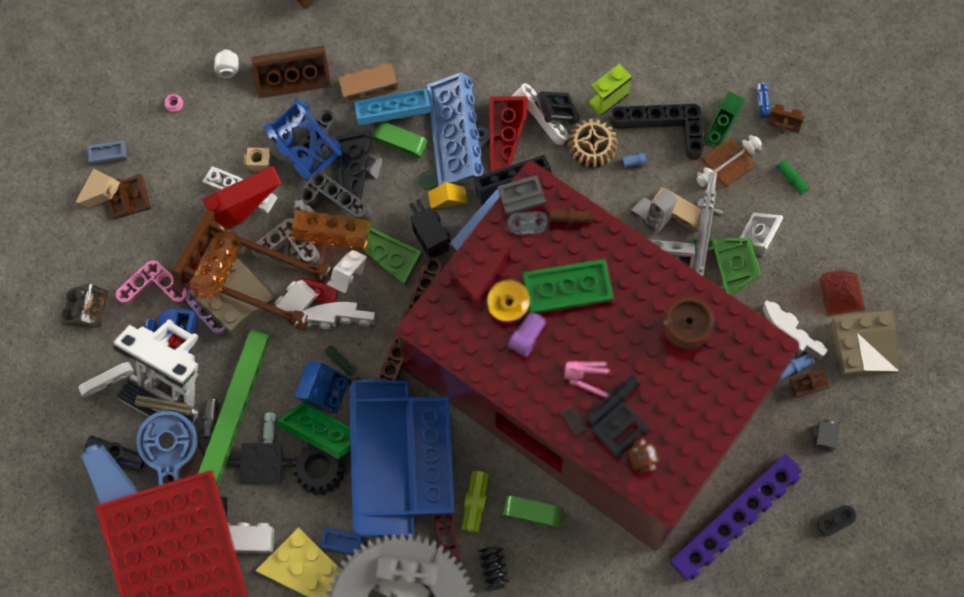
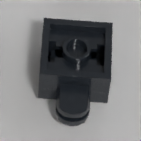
[409,199,451,258]

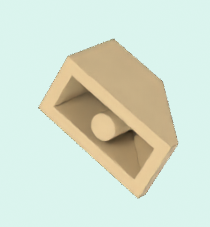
[76,169,120,208]

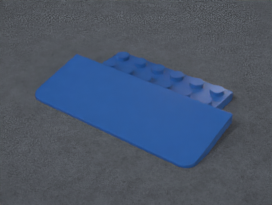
[349,380,455,538]

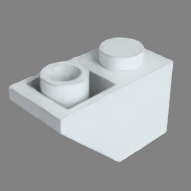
[274,280,318,312]

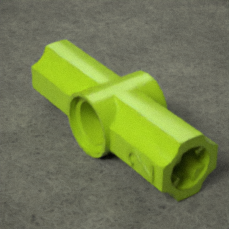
[462,471,489,533]

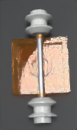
[696,135,762,188]

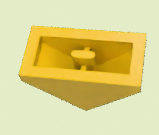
[428,182,468,210]

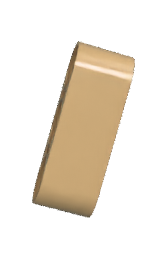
[652,188,702,232]

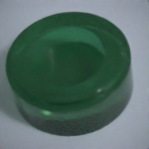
[419,171,438,190]

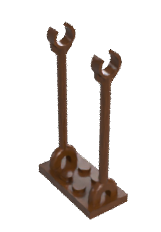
[172,210,333,330]

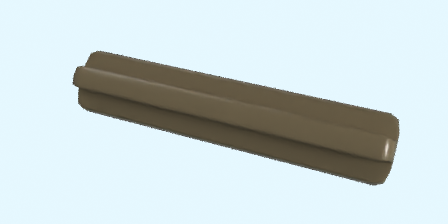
[135,395,192,415]

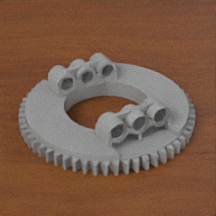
[326,533,475,597]

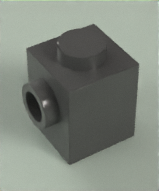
[812,420,840,452]

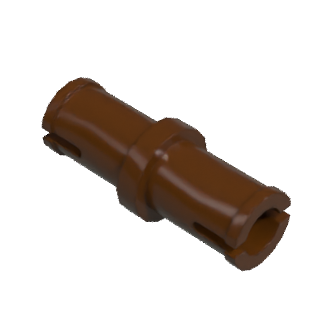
[549,208,592,225]

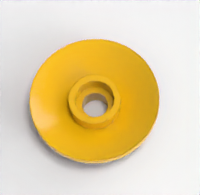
[488,280,530,321]

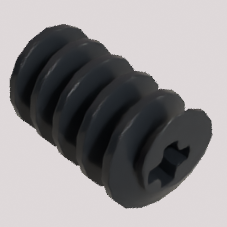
[478,547,510,591]

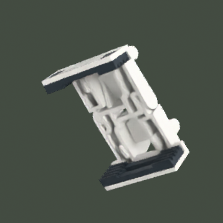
[113,319,198,430]

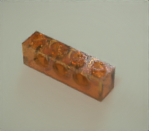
[291,210,371,250]
[189,232,242,298]

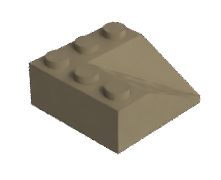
[191,254,275,338]
[831,310,899,378]

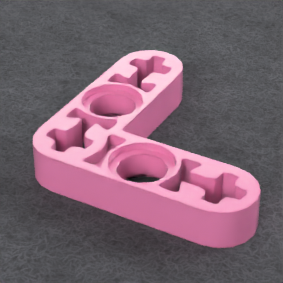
[116,260,187,305]

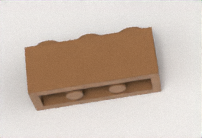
[338,63,398,104]

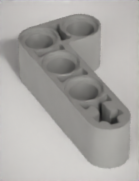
[630,189,677,234]

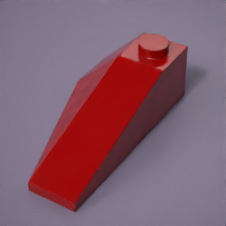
[490,96,527,172]
[202,166,281,230]

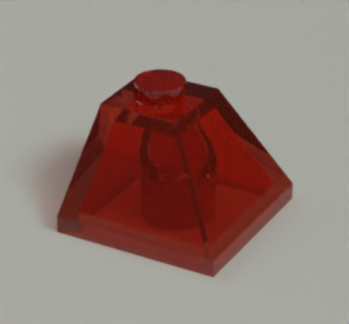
[819,270,865,316]

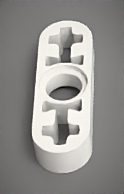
[78,362,134,397]

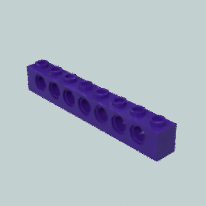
[669,453,803,581]

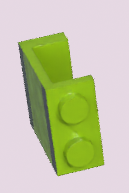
[589,64,632,116]

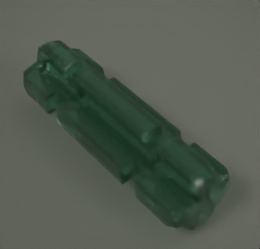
[325,345,357,377]

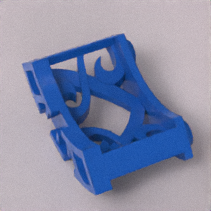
[263,98,342,181]

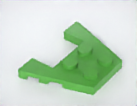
[691,238,761,296]

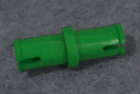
[776,160,810,195]

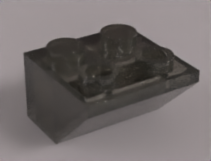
[62,284,109,329]

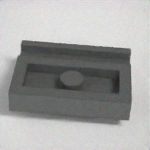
[498,175,546,216]

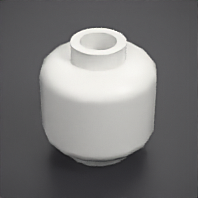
[215,50,239,78]

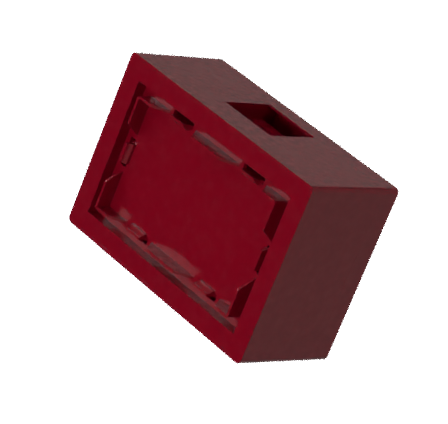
[396,161,800,550]

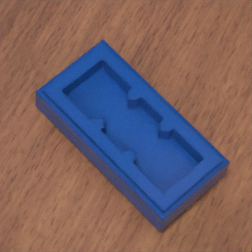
[320,528,364,555]

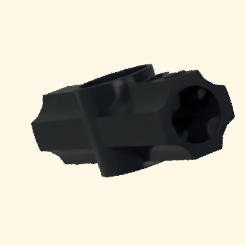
[84,435,145,472]

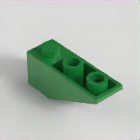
[704,91,747,149]

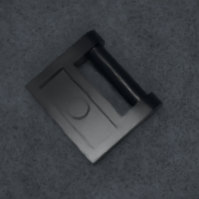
[537,91,579,124]
[592,401,650,459]

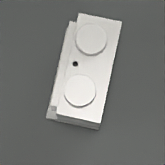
[327,250,366,293]

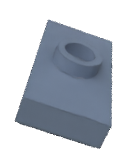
[87,140,127,165]

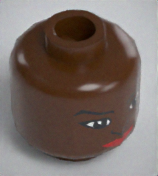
[628,439,659,473]

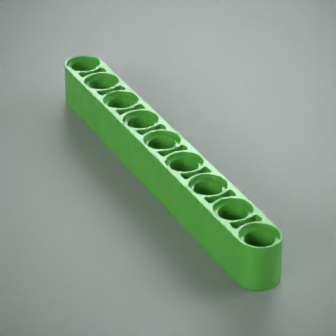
[198,329,270,486]

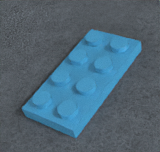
[354,88,432,125]

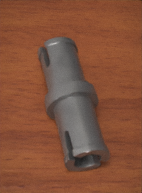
[202,398,219,440]

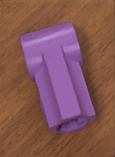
[508,312,546,357]

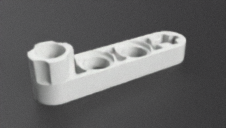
[512,84,569,145]

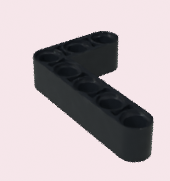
[609,104,704,160]

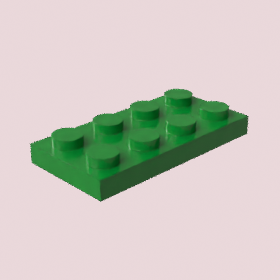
[523,259,613,314]
[277,402,351,459]

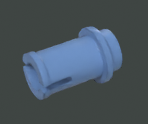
[622,152,646,169]

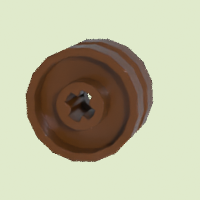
[664,298,714,351]

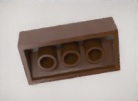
[252,45,331,98]

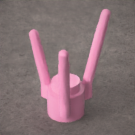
[565,361,609,398]

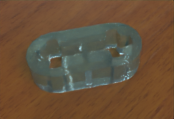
[508,212,547,234]

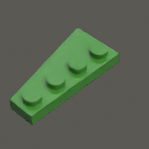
[346,220,422,286]

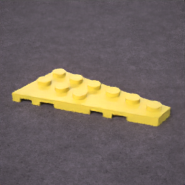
[255,528,368,597]

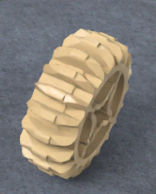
[567,119,618,168]

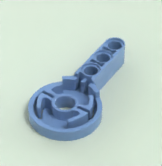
[137,411,198,486]

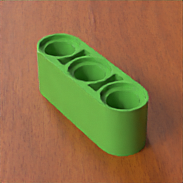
[371,121,428,159]
[502,496,563,529]

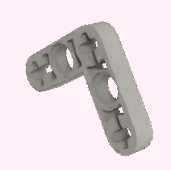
[251,218,320,264]

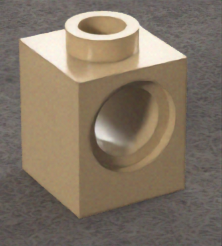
[244,148,272,172]

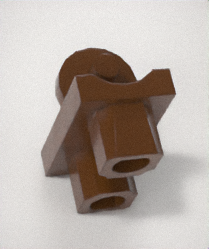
[767,104,804,134]
[790,369,830,398]

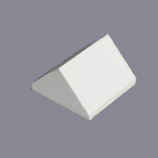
[739,213,783,257]

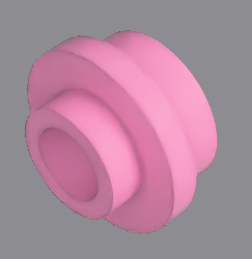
[164,94,183,112]

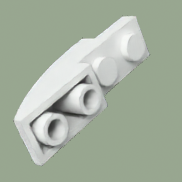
[203,166,277,213]
[762,300,828,361]
[302,302,376,329]

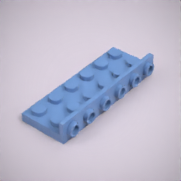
[427,72,483,186]

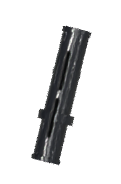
[585,375,641,427]

